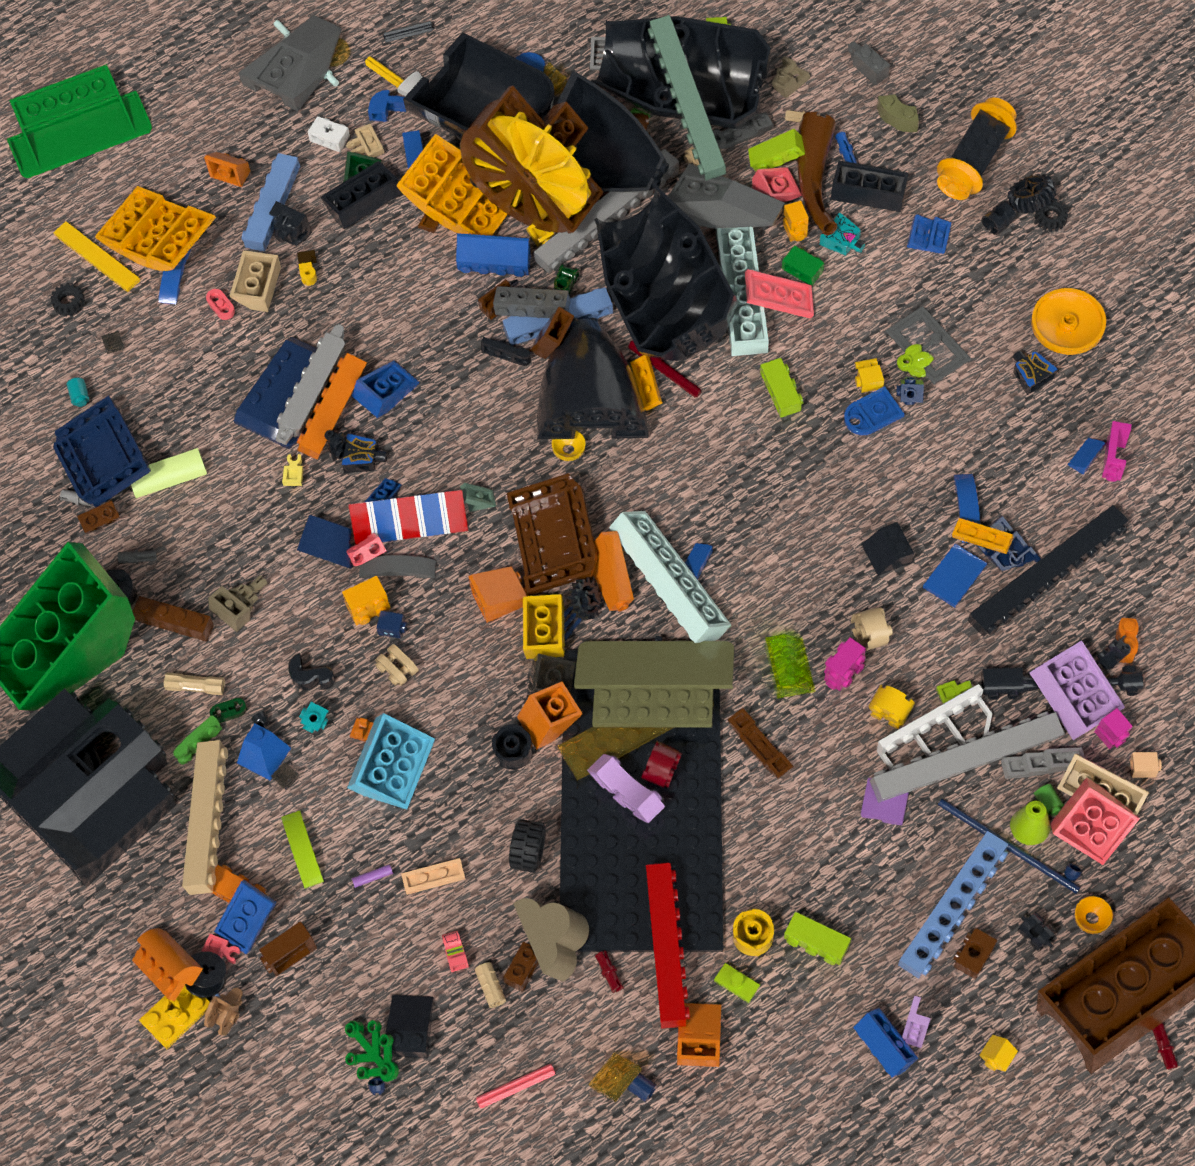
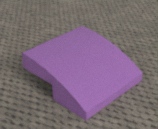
[861,778,909,825]

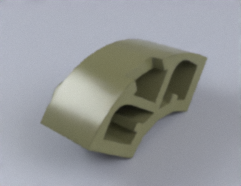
[877,94,919,132]

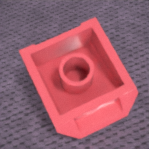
[752,167,802,202]

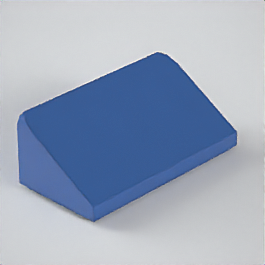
[1068,438,1105,475]
[685,543,713,580]

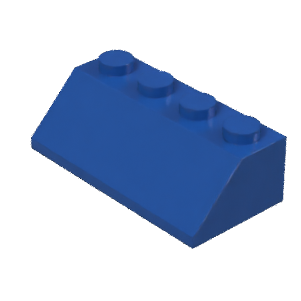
[456,233,531,277]

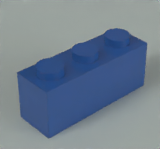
[853,1008,918,1078]

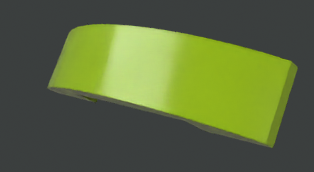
[281,810,324,888]

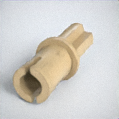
[785,110,820,123]

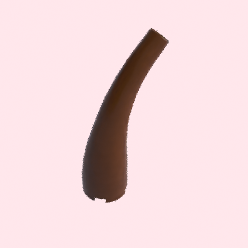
[797,112,837,235]

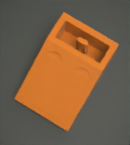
[677,1003,721,1067]

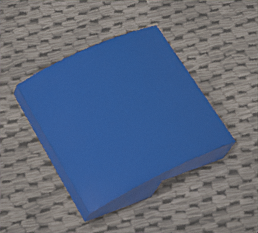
[907,214,951,254]

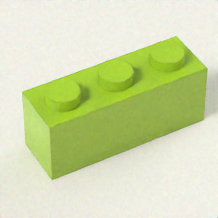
[748,129,805,171]
[760,358,803,418]
[784,912,851,965]

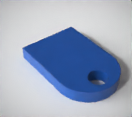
[844,386,905,435]

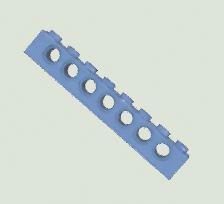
[898,831,1009,979]

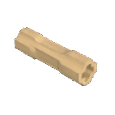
[164,672,225,695]

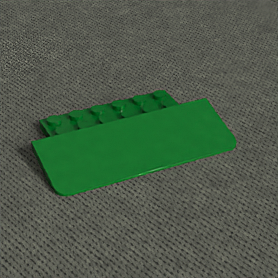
[7,64,152,178]

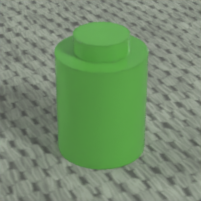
[1034,784,1064,816]

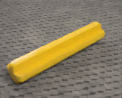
[365,56,404,88]

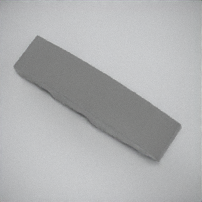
[1001,747,1085,779]

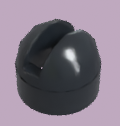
[251,711,269,727]

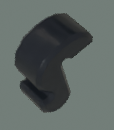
[288,653,335,690]

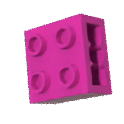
[824,637,866,691]

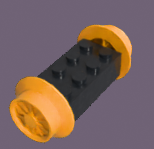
[937,97,1017,200]

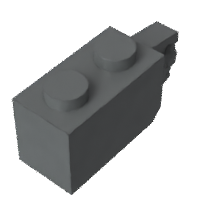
[848,41,890,85]

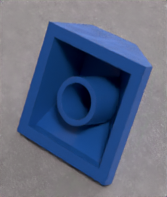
[237,723,291,781]

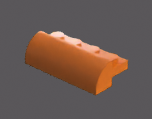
[132,928,203,1001]

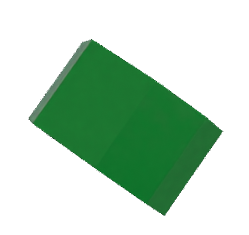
[0,541,135,711]

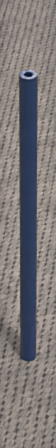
[938,799,1081,894]

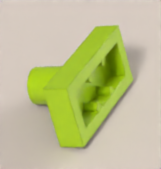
[714,963,760,1003]

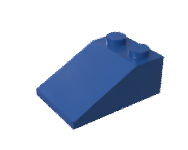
[352,361,420,418]

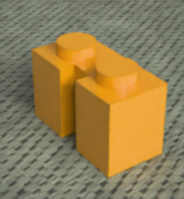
[783,201,809,242]

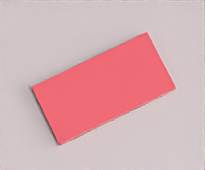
[745,269,814,318]

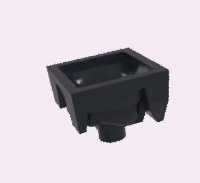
[269,201,312,246]

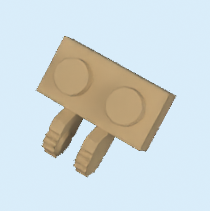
[346,124,384,158]

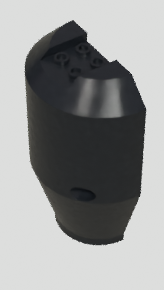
[591,16,771,129]
[594,182,737,361]

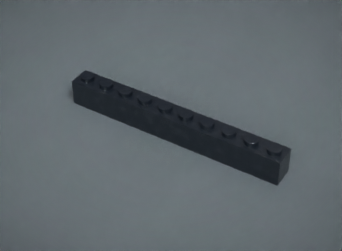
[968,505,1129,637]

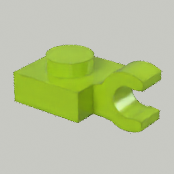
[936,680,973,705]

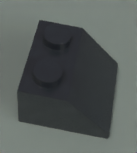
[861,522,914,576]

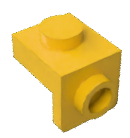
[526,224,554,246]

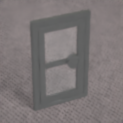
[886,306,971,384]

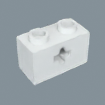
[308,116,350,153]

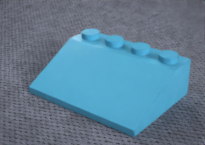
[347,713,435,810]

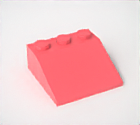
[1050,777,1140,865]

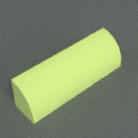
[131,448,207,498]

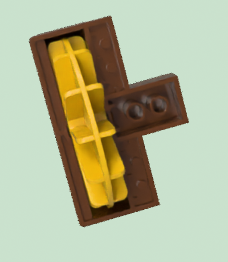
[460,85,603,234]

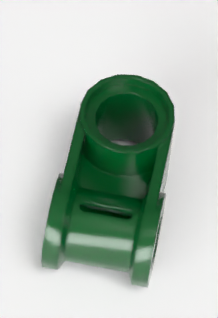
[554,264,580,295]

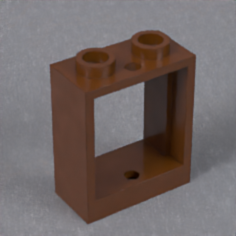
[259,921,317,977]

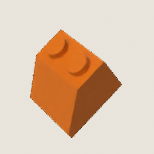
[204,152,250,187]

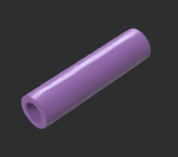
[351,864,393,888]

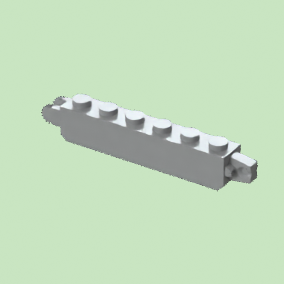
[276,325,345,445]

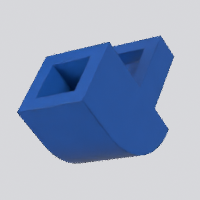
[368,90,406,122]

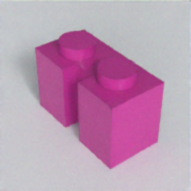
[1094,708,1133,749]

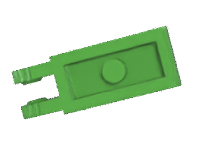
[173,715,222,765]

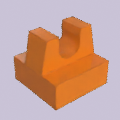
[350,718,373,742]

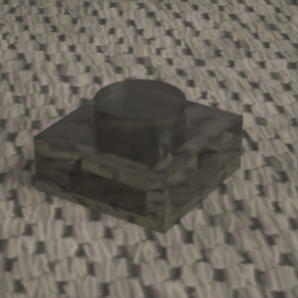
[101,331,125,354]
[271,762,300,791]

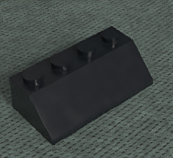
[320,161,402,229]
[830,161,909,212]

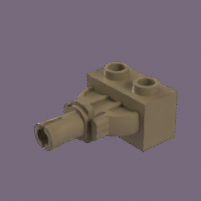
[208,575,267,632]

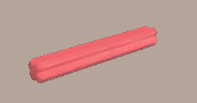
[476,1064,555,1108]

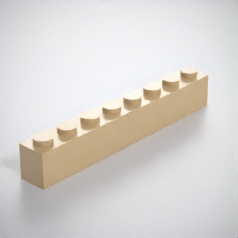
[182,740,228,895]

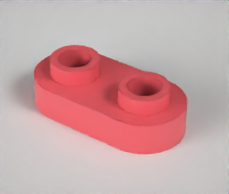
[206,289,235,320]

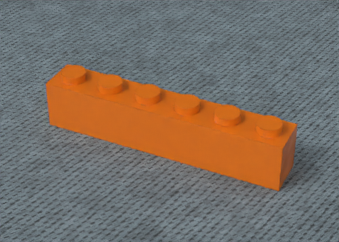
[297,353,367,460]

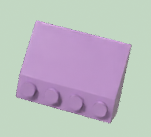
[1030,641,1125,740]

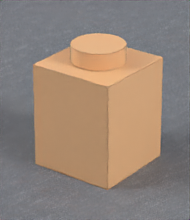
[1130,752,1161,778]

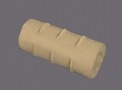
[475,962,506,1008]

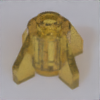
[543,62,568,95]

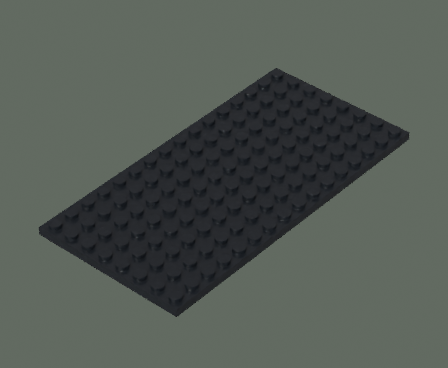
[560,650,723,952]

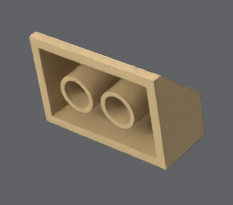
[230,250,281,312]

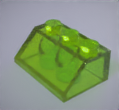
[765,634,815,699]

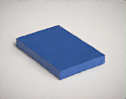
[923,543,987,608]
[214,880,277,954]

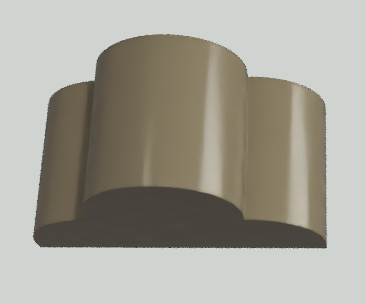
[513,898,589,982]

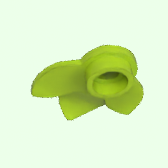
[897,344,934,378]

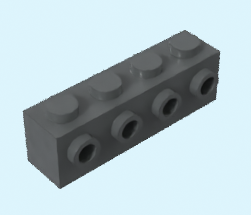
[493,287,570,318]

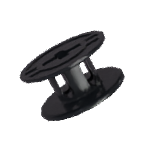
[185,952,226,997]

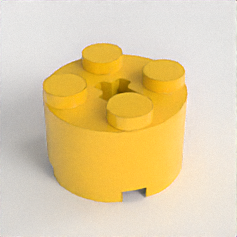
[868,685,915,729]
[733,909,774,956]

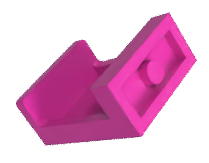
[1102,421,1132,482]

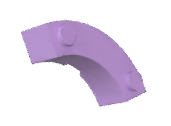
[587,754,665,823]

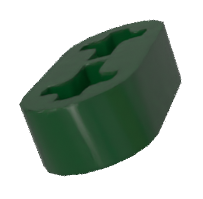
[210,698,247,723]

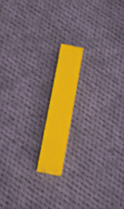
[53,221,140,292]

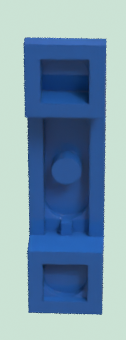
[159,249,191,305]
[954,474,980,543]

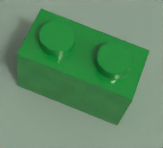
[782,245,824,286]

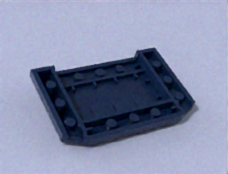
[233,337,339,449]
[53,395,151,507]

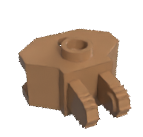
[204,987,243,1036]

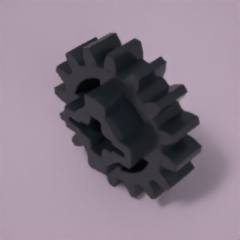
[568,578,603,620]

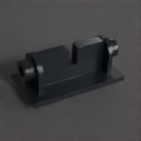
[324,430,346,461]
[1096,635,1131,670]

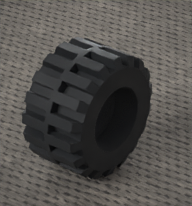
[509,819,546,873]

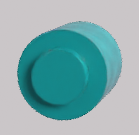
[66,378,90,407]

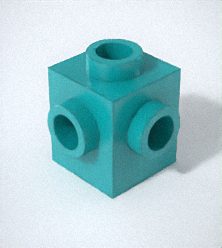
[299,702,329,733]

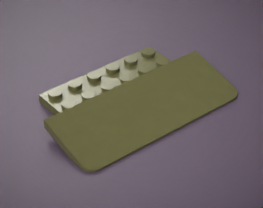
[574,641,734,727]

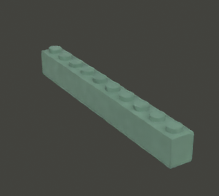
[648,15,726,181]

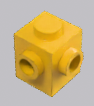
[980,1035,1018,1072]

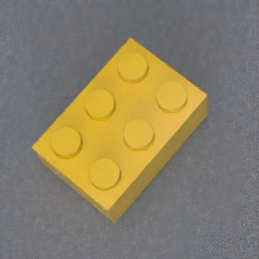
[523,594,565,659]

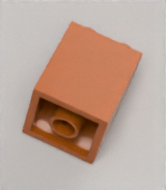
[468,566,530,623]
[517,682,582,749]

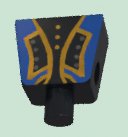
[1013,350,1058,395]
[342,434,387,473]

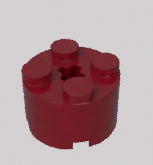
[642,741,682,787]

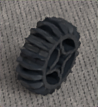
[1008,174,1057,214]

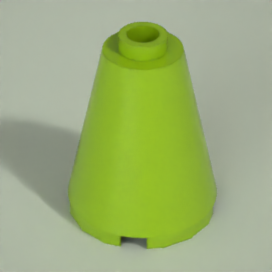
[1010,801,1051,846]

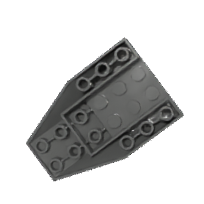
[238,15,342,111]
[668,163,785,228]

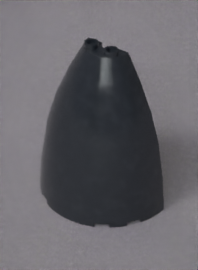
[557,71,669,192]
[537,318,649,440]

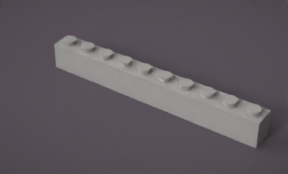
[534,149,679,274]
[869,711,1065,803]

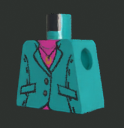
[819,213,865,256]

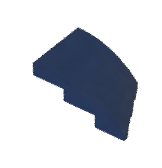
[297,515,352,569]
[976,516,1041,571]

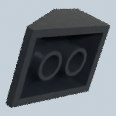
[385,995,434,1059]

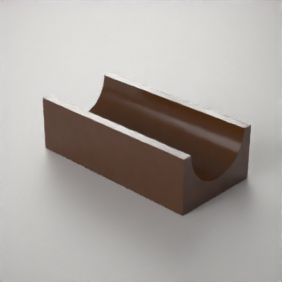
[1036,898,1195,1074]

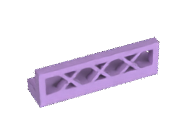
[902,996,931,1048]

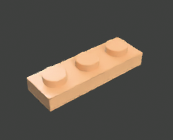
[401,858,465,895]

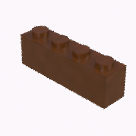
[132,596,214,642]

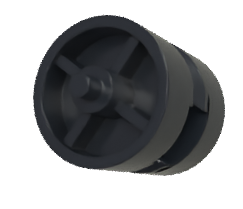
[982,201,1016,235]
[1017,912,1057,952]

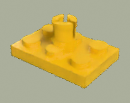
[139,986,210,1049]

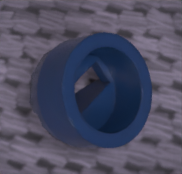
[1064,863,1083,881]
[368,1078,385,1096]

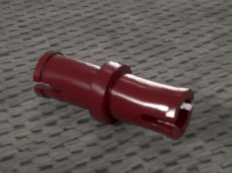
[595,951,624,993]

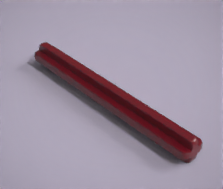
[628,340,702,398]

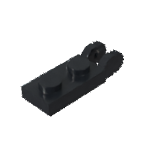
[481,337,530,366]

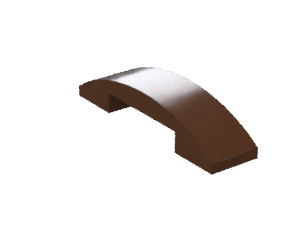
[727,708,794,779]

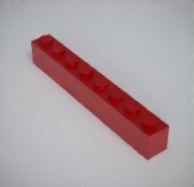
[646,863,690,1029]

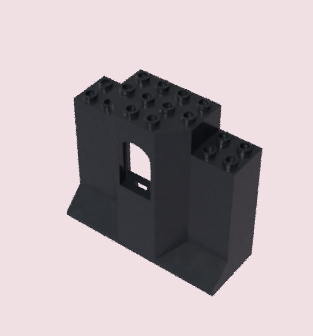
[0,688,176,887]

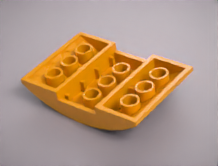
[397,134,508,236]
[95,186,216,271]

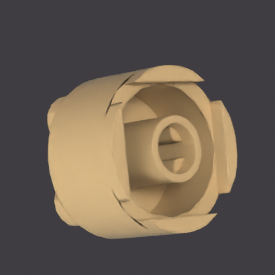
[851,607,893,651]

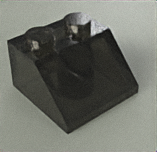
[526,654,575,697]

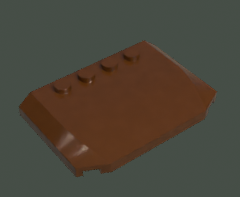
[507,473,598,595]

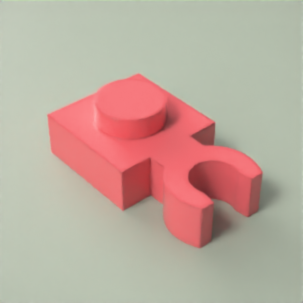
[201,934,241,964]

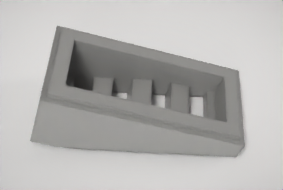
[590,37,605,70]

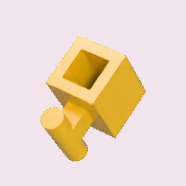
[854,358,884,393]

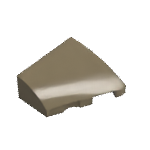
[772,56,810,98]

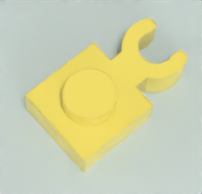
[282,454,304,486]

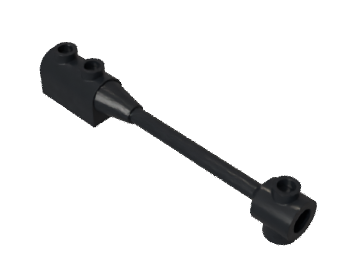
[981,665,1143,700]

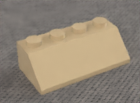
[1057,753,1149,815]

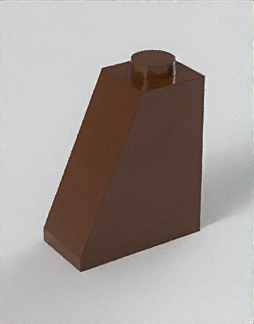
[530,307,574,359]

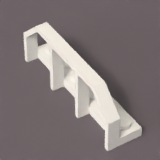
[877,684,992,771]

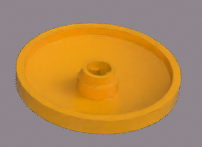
[1031,288,1106,355]

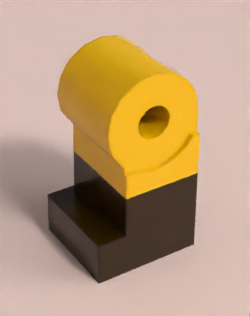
[297,249,317,286]

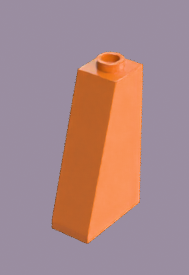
[593,531,634,611]

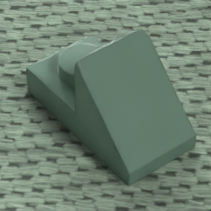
[460,483,496,512]

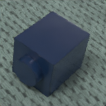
[376,611,407,639]

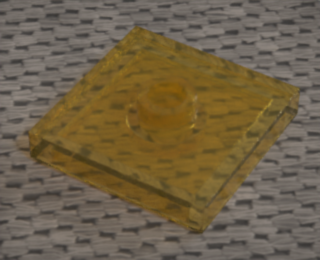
[588,1053,642,1102]

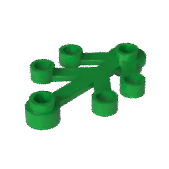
[345,1020,399,1082]

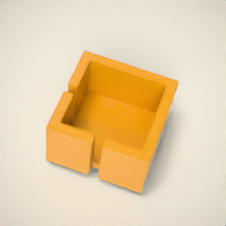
[342,576,391,626]

